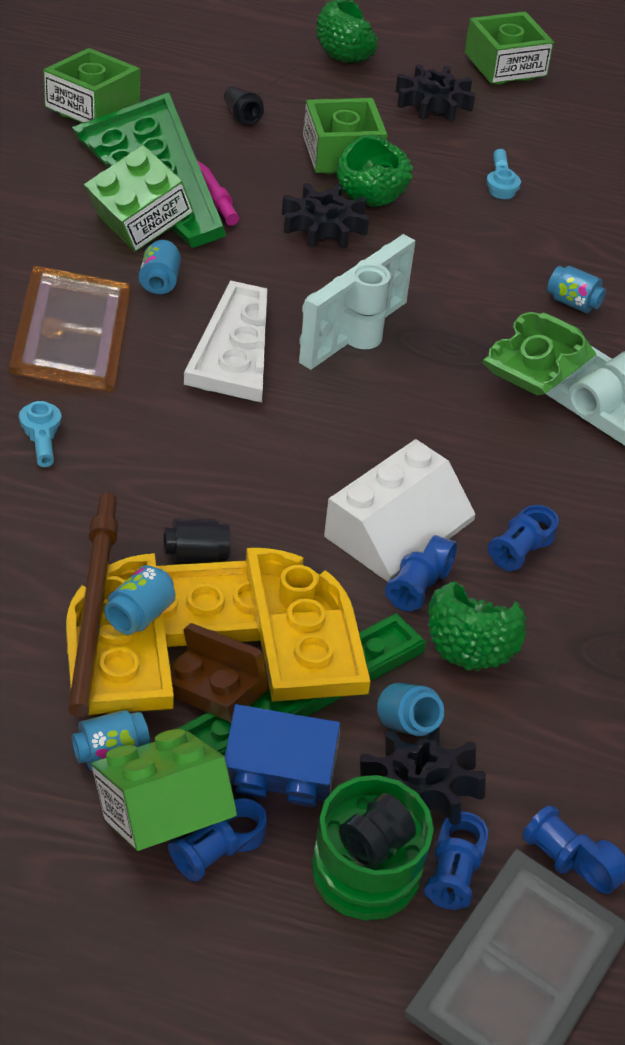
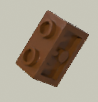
[170,623,269,722]

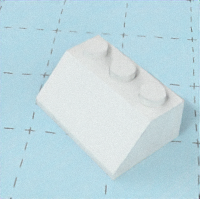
[324,439,476,582]

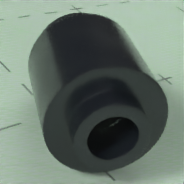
[163,518,230,564]

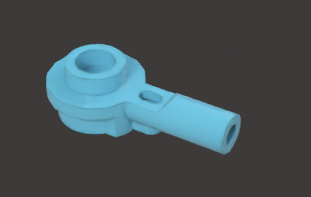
[486,149,521,199]
[19,401,61,467]

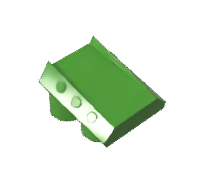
[482,312,597,395]

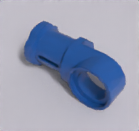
[488,505,559,572]
[385,535,457,612]
[168,798,267,882]
[522,805,625,894]
[424,811,488,910]

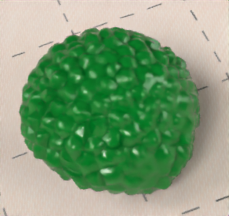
[315,0,378,63]
[337,134,413,207]
[428,582,526,671]

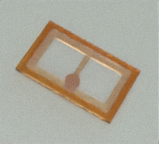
[8,265,131,392]

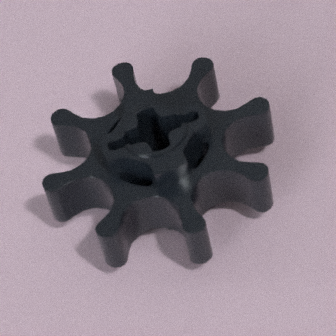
[395,65,475,121]
[282,183,370,248]
[360,727,486,825]

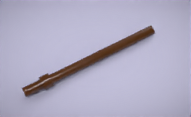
[68,493,118,717]

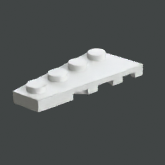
[184,280,267,403]

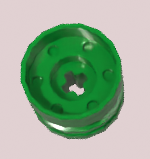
[311,775,434,921]

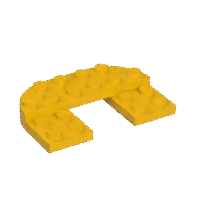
[66,548,371,715]

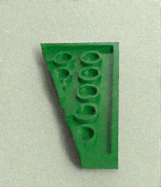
[72,92,226,248]

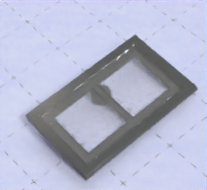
[402,849,625,1045]

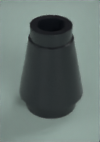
[224,86,264,125]

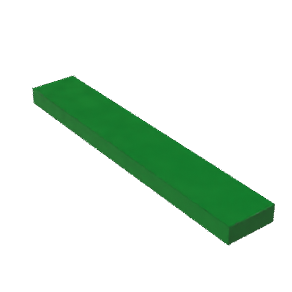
[177,613,426,756]

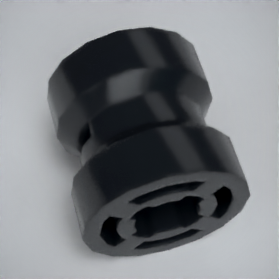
[339,793,416,869]

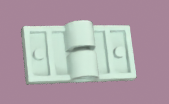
[299,234,416,370]
[546,346,625,445]

